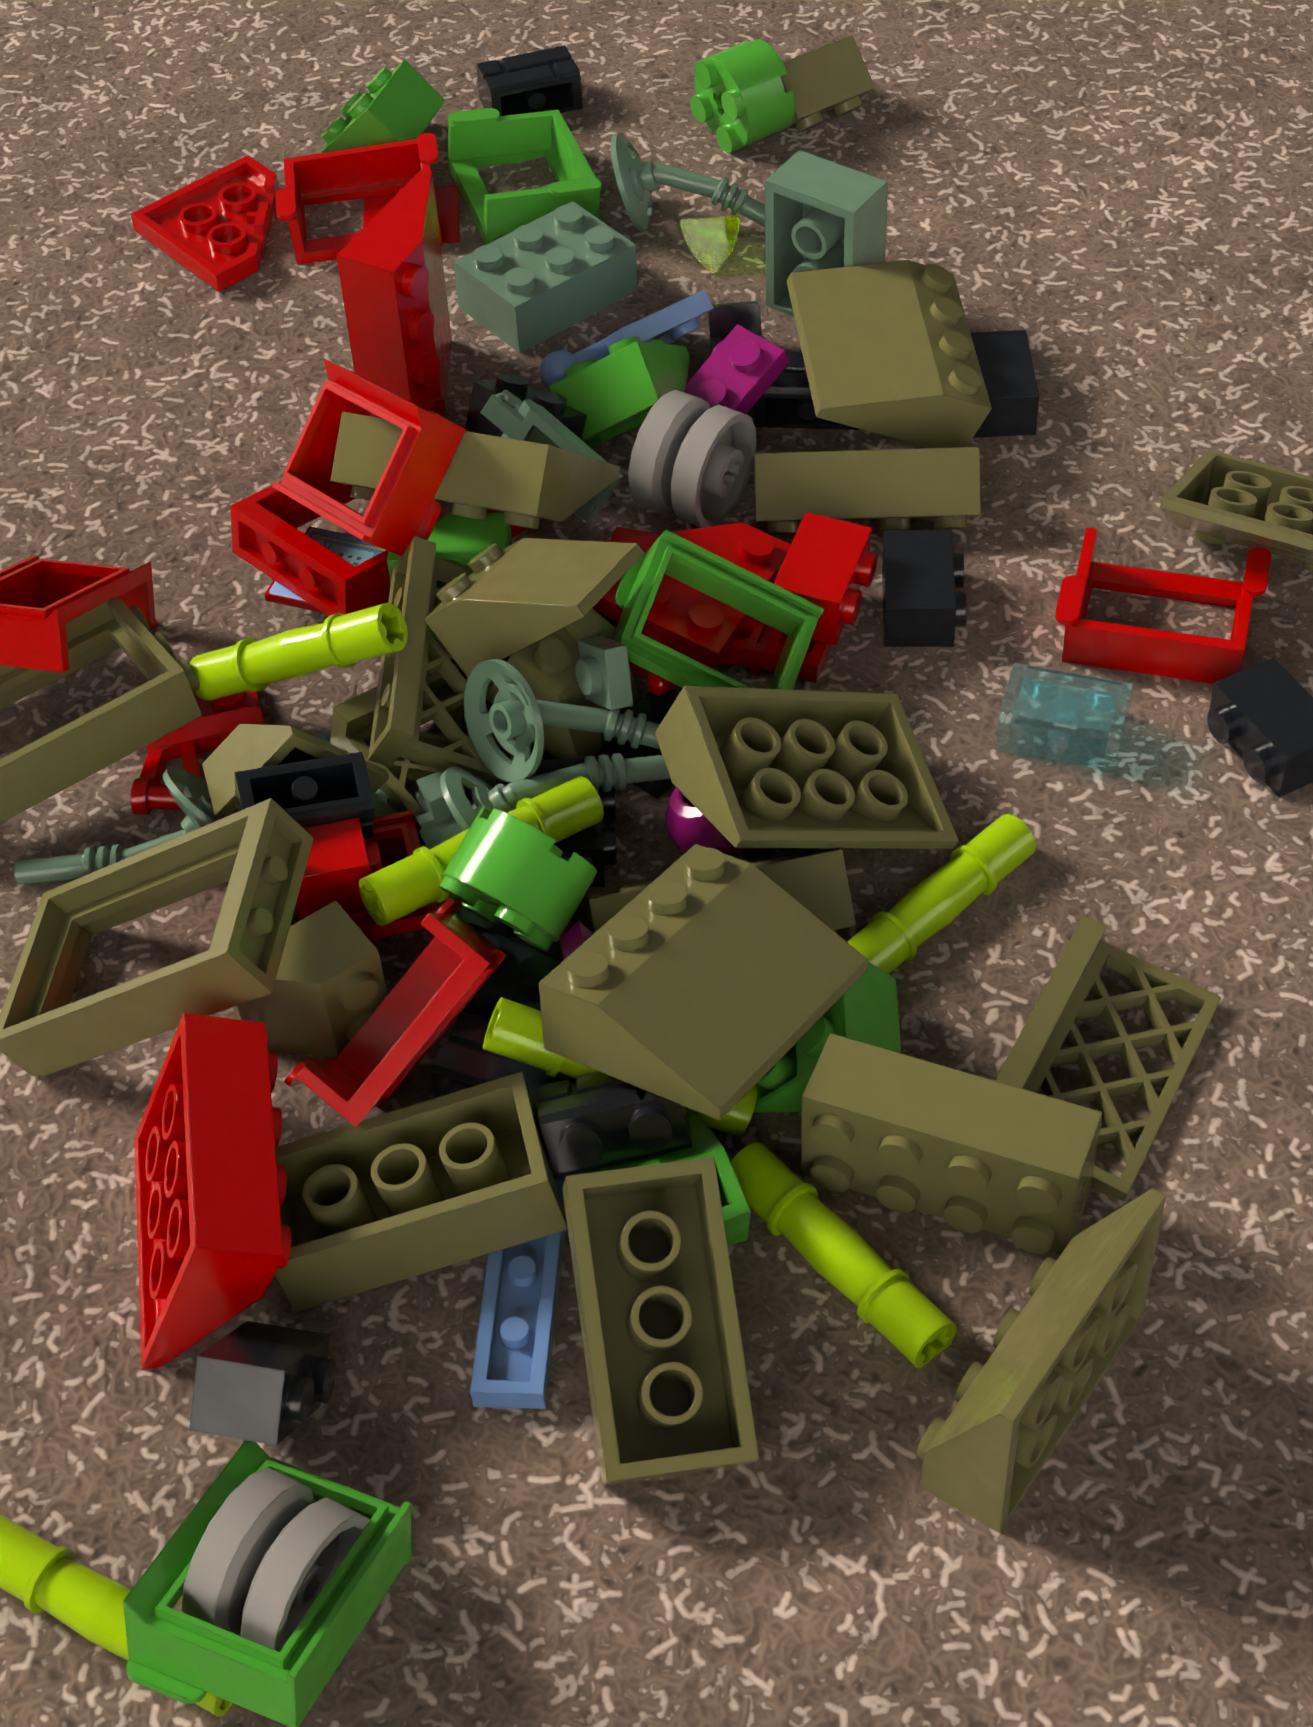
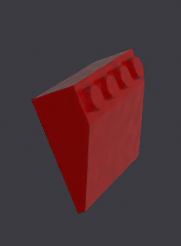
[336,168,452,418]
[134,1013,292,1370]

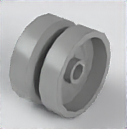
[628,390,756,528]
[181,1468,370,1652]

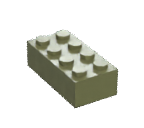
[801,1033,1102,1254]
[274,1072,568,1312]
[563,1157,759,1486]

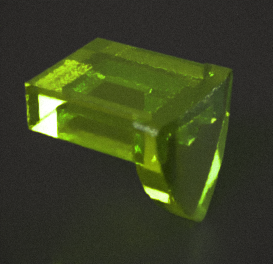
[680,216,741,273]

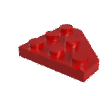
[131,155,279,292]
[593,522,791,669]

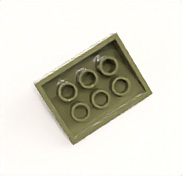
[787,260,992,448]
[330,412,620,530]
[1160,449,1313,572]
[655,686,959,849]
[539,844,868,1120]
[917,1188,1166,1533]

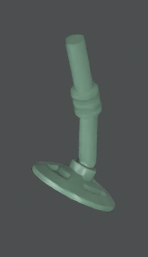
[611,133,765,232]
[464,659,660,782]
[440,753,671,831]
[14,766,221,884]

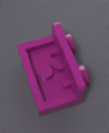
[686,324,790,414]

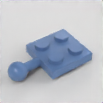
[540,289,714,390]

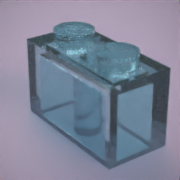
[996,663,1134,773]

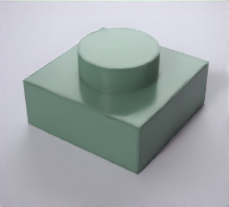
[575,635,633,710]

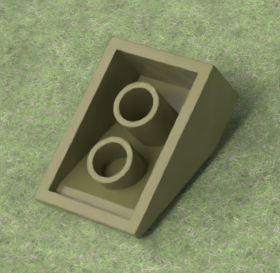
[424,538,644,677]

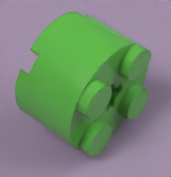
[690,39,795,154]
[439,806,598,952]

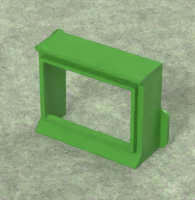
[448,108,602,245]
[611,530,824,690]
[123,1440,413,1727]

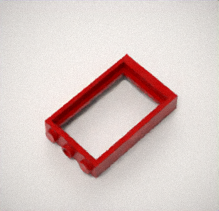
[230,409,527,616]

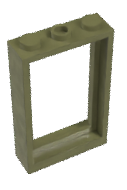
[0,597,202,824]
[0,798,314,1076]

